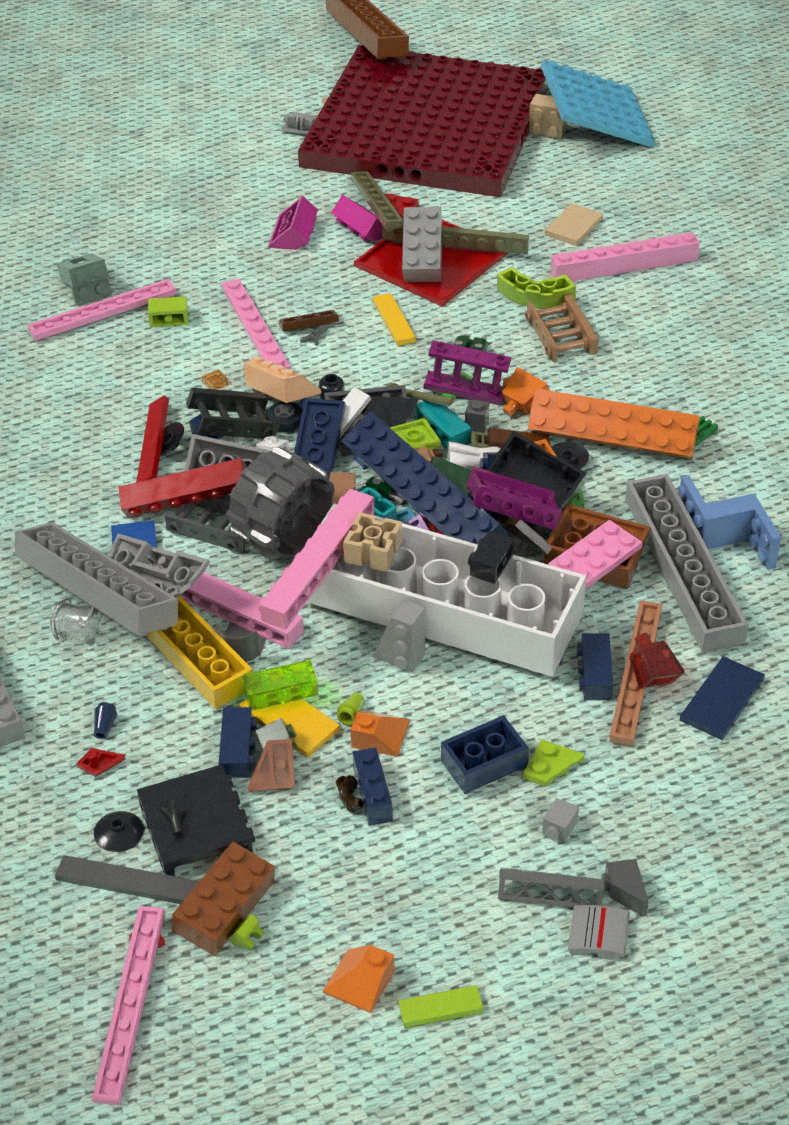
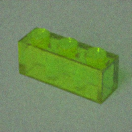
[242,660,319,710]

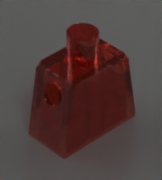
[629,633,685,689]

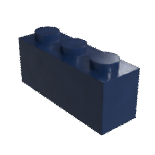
[577,633,613,700]
[218,707,257,778]
[352,747,393,826]

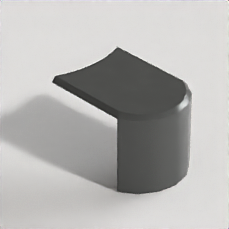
[215,622,266,662]

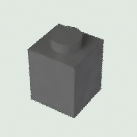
[465,399,490,433]

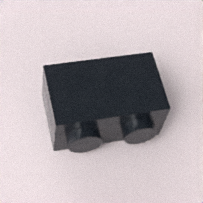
[468,530,514,584]

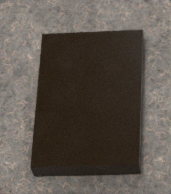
[496,516,552,554]

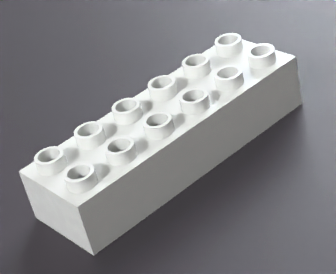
[307,504,586,677]

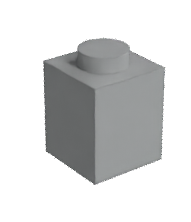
[542,798,579,843]

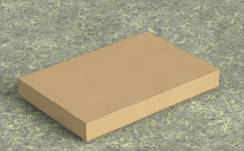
[545,203,603,246]

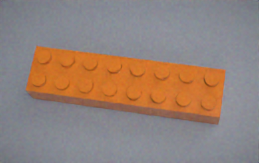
[528,388,700,460]

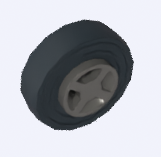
[267,402,302,432]

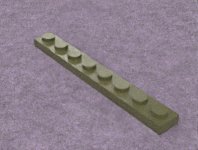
[351,171,404,230]
[382,222,529,255]

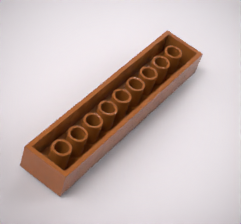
[326,0,409,60]

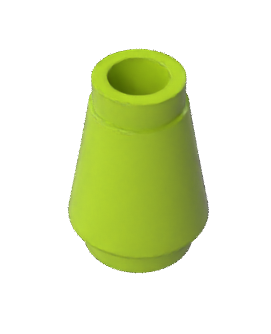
[337,692,364,725]

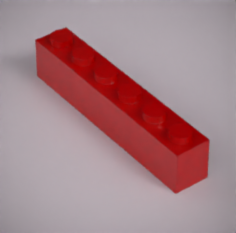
[118,458,247,518]

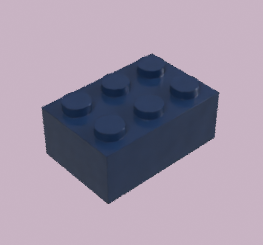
[441,715,529,794]

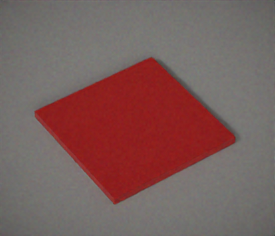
[354,219,508,307]

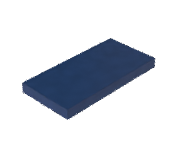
[294,398,346,476]
[679,656,765,740]

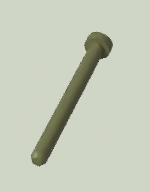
[386,382,453,406]

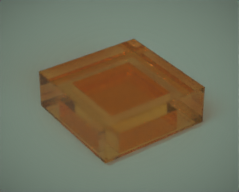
[201,369,229,390]

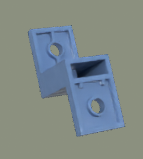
[678,475,781,570]

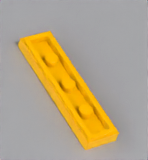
[373,293,416,347]

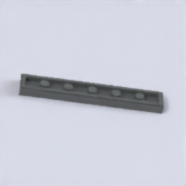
[55,855,199,904]

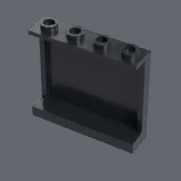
[137,764,255,876]

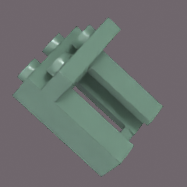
[56,253,112,305]

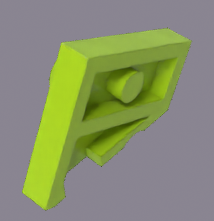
[523,739,585,787]

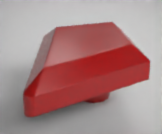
[76,748,126,777]

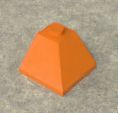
[351,710,410,757]
[323,945,395,1013]

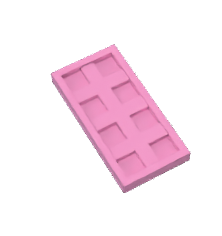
[548,520,642,590]

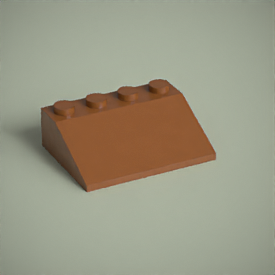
[544,504,650,589]

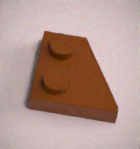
[248,739,295,791]

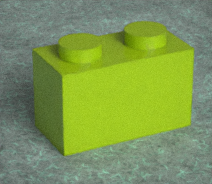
[148,296,188,327]

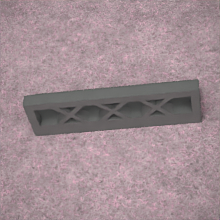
[498,867,604,908]

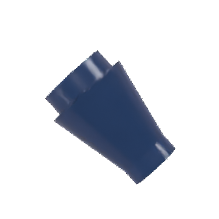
[93,702,118,739]

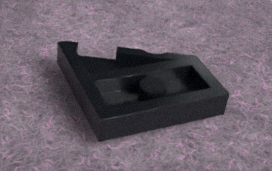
[364,396,418,428]

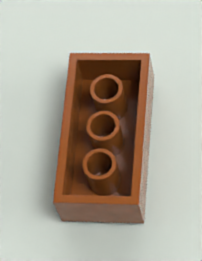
[172,842,275,956]

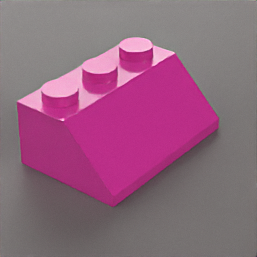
[331,194,383,242]
[268,195,318,250]

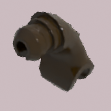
[336,775,364,813]

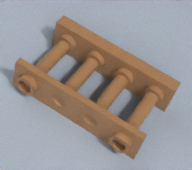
[525,293,599,363]

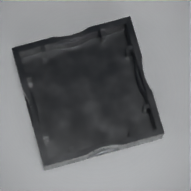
[467,430,587,541]

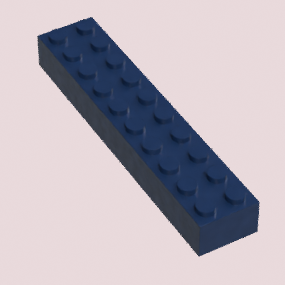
[341,411,509,545]

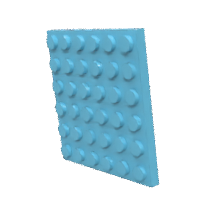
[541,60,655,147]

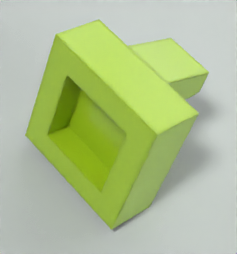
[227,913,264,950]

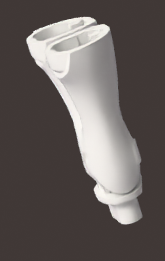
[447,442,500,470]

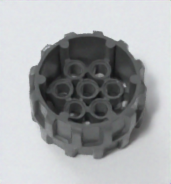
[227,448,335,560]

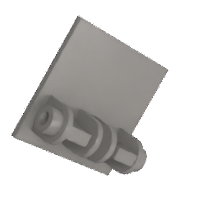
[282,112,317,135]

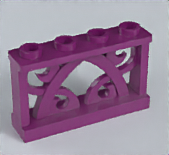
[466,466,562,530]

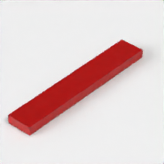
[136,395,169,482]

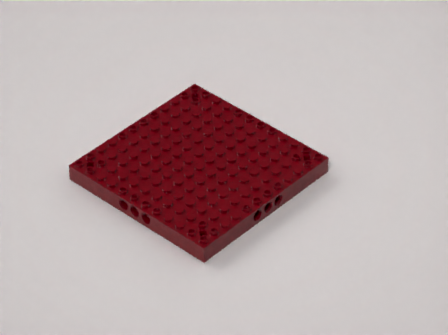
[298,45,548,198]

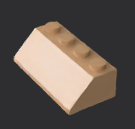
[244,357,321,403]

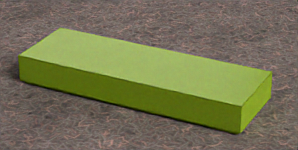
[398,985,483,1028]

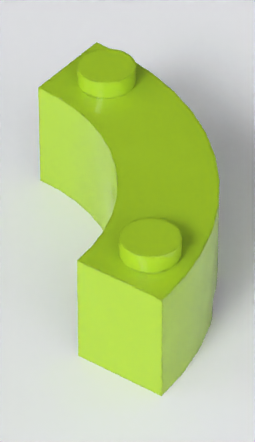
[497,266,576,308]

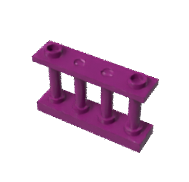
[423,340,512,405]

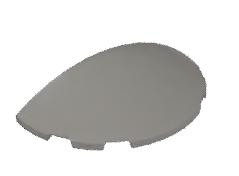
[109,534,210,597]

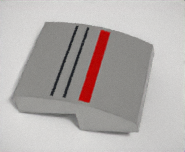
[568,905,630,959]

